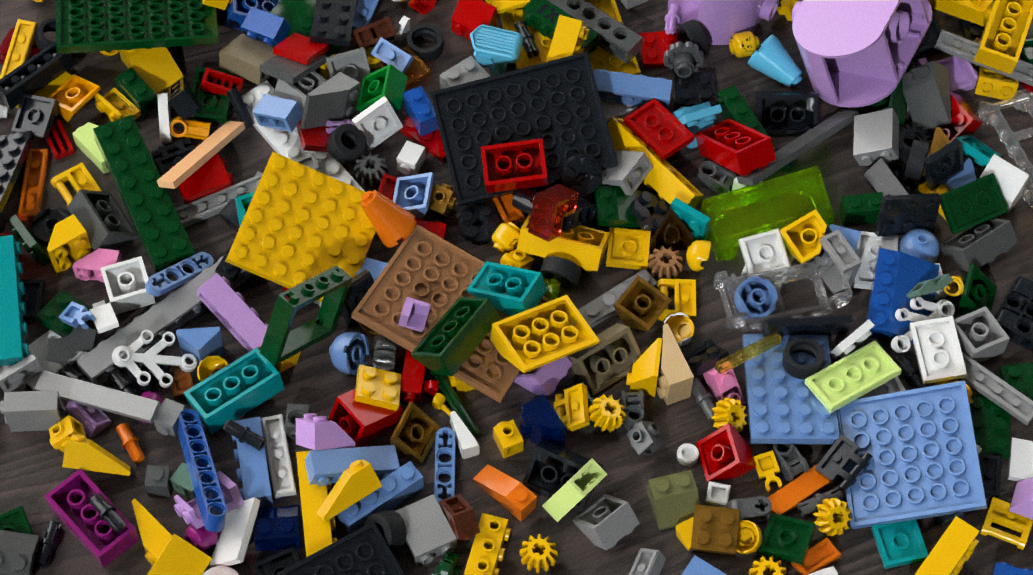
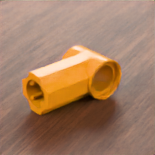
[169,116,211,140]

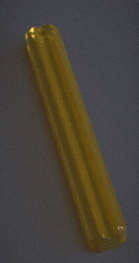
[715,332,782,374]

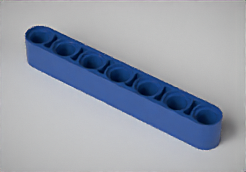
[177,409,227,532]

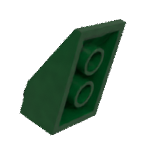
[594,185,655,232]

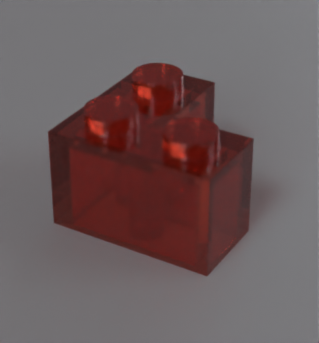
[528,184,579,242]

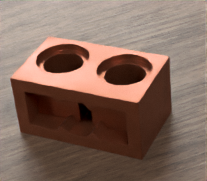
[351,16,396,49]
[439,494,480,541]

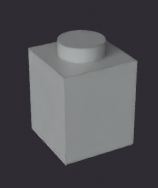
[154,398,186,437]

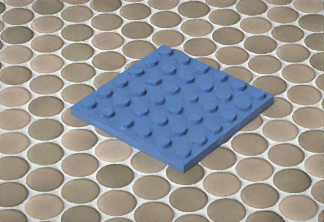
[837,380,987,530]

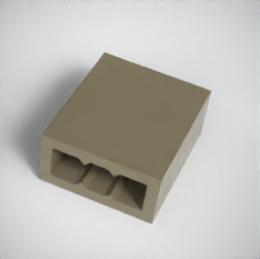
[219,33,275,85]

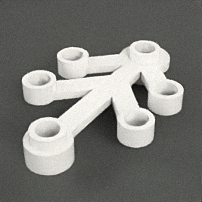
[891,297,955,353]
[112,330,197,388]

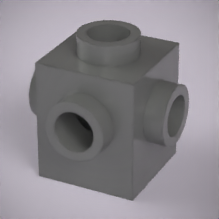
[627,420,666,456]

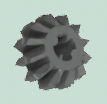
[353,152,388,188]
[373,340,398,372]

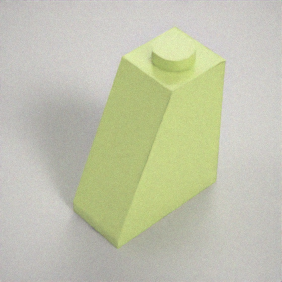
[72,122,109,174]
[542,458,607,522]

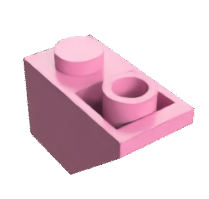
[72,248,122,283]
[703,362,745,405]

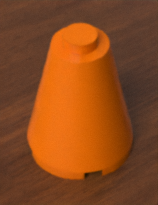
[361,190,417,248]

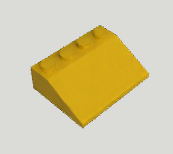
[490,295,600,373]

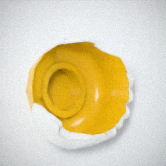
[662,312,695,347]

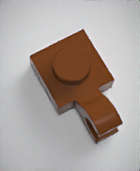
[169,365,194,400]

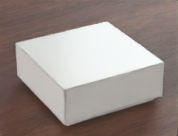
[705,481,731,508]

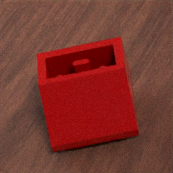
[931,92,983,142]

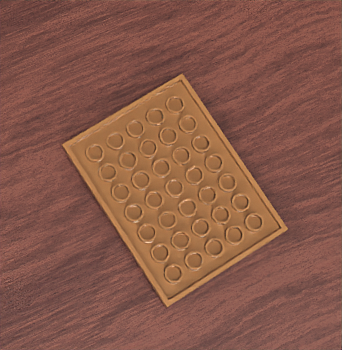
[351,224,552,403]

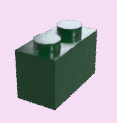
[115,68,158,117]
[839,192,884,226]

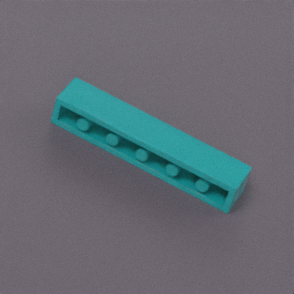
[0,235,29,367]

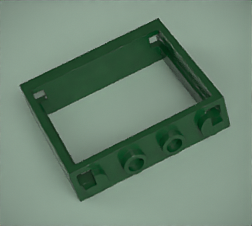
[259,265,352,366]

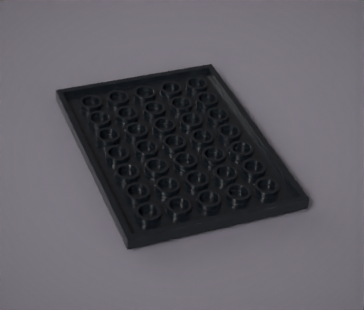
[430,52,618,207]

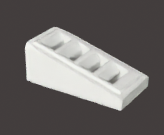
[450,411,480,459]

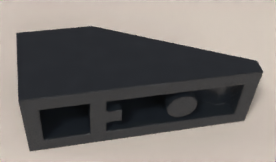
[167,77,199,120]

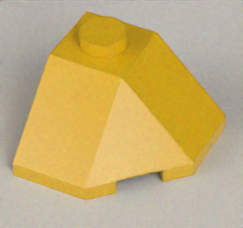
[780,209,827,264]

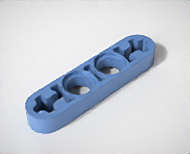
[145,252,214,296]
[434,427,455,507]

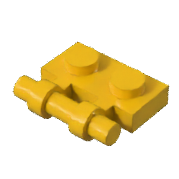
[553,383,590,436]

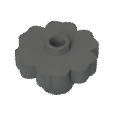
[664,41,704,78]

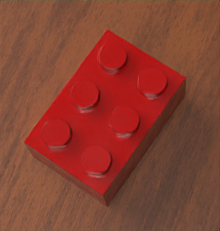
[481,138,549,193]

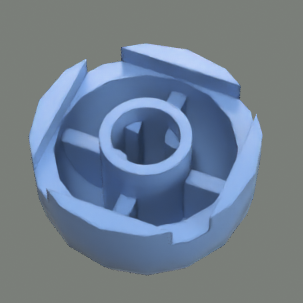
[898,229,940,264]
[734,276,778,320]
[329,332,370,375]

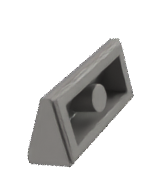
[629,548,666,575]

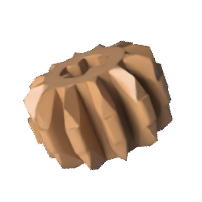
[648,245,683,280]

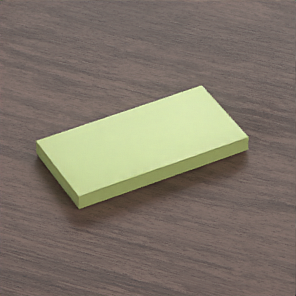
[804,340,902,414]

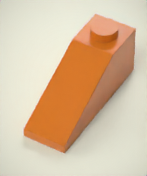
[473,464,537,522]

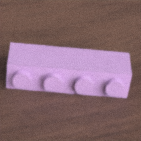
[196,273,268,352]

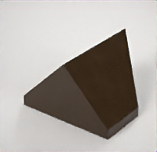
[650,208,693,253]

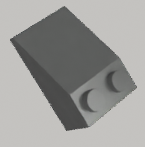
[902,61,951,132]
[300,72,360,129]

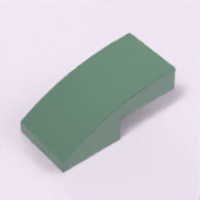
[906,273,953,298]

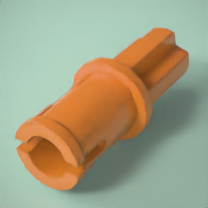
[116,423,145,464]

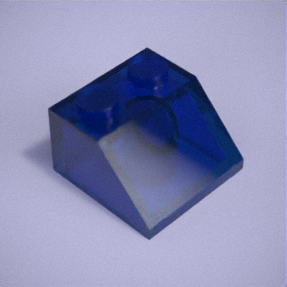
[519,394,566,448]
[253,505,301,551]

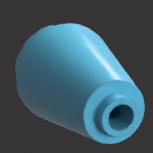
[747,34,803,88]

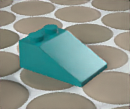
[467,261,546,316]

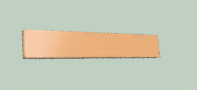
[157,121,245,189]

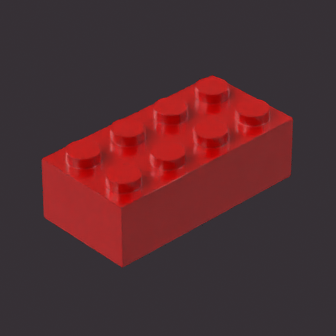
[695,118,776,176]

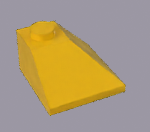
[626,338,662,397]

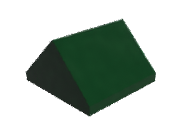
[956,263,997,315]

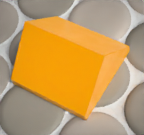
[48,74,101,122]

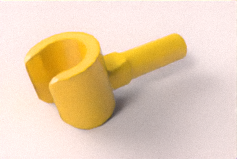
[432,393,452,416]

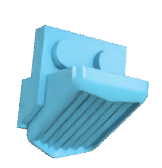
[470,24,523,76]
[671,101,722,149]

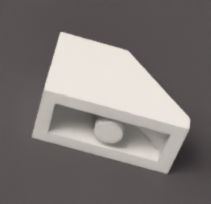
[89,300,119,334]

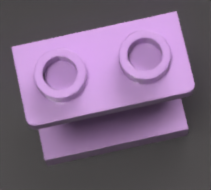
[916,56,978,94]
[174,471,244,529]

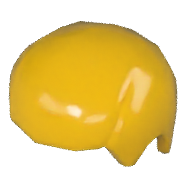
[686,240,711,272]
[197,355,229,381]
[736,520,763,554]

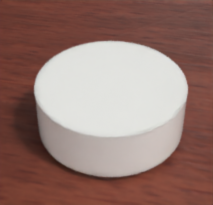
[676,443,699,466]

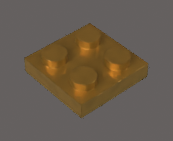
[690,504,740,555]

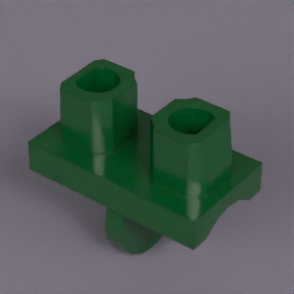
[432,552,462,575]

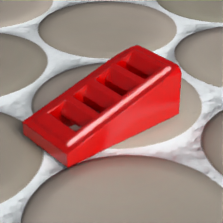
[200,68,245,96]

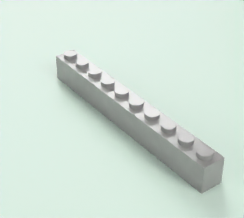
[77,256,255,385]

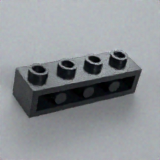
[0,41,74,110]

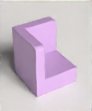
[398,297,431,332]

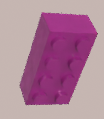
[44,469,140,568]

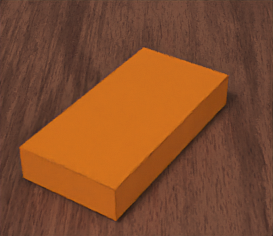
[492,193,525,224]
[791,537,841,575]

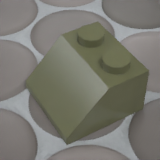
[647,470,700,531]

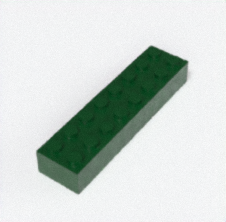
[93,115,195,274]

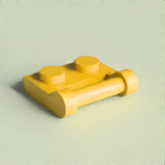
[51,163,102,206]
[658,279,696,321]
[980,497,1033,550]

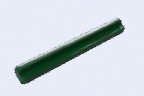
[429,370,479,437]

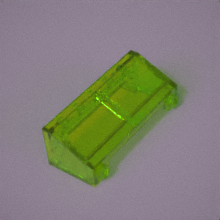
[701,166,834,261]

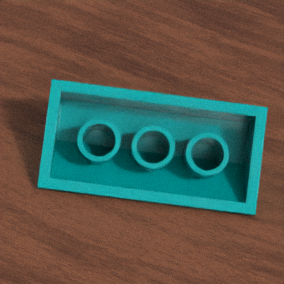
[184,348,284,435]

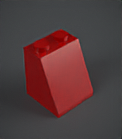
[328,388,403,448]

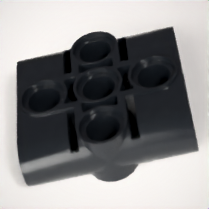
[512,184,597,231]
[994,277,1033,352]

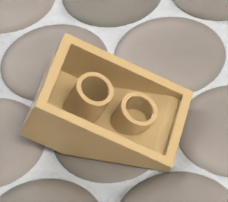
[657,324,694,405]

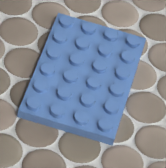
[742,334,839,444]

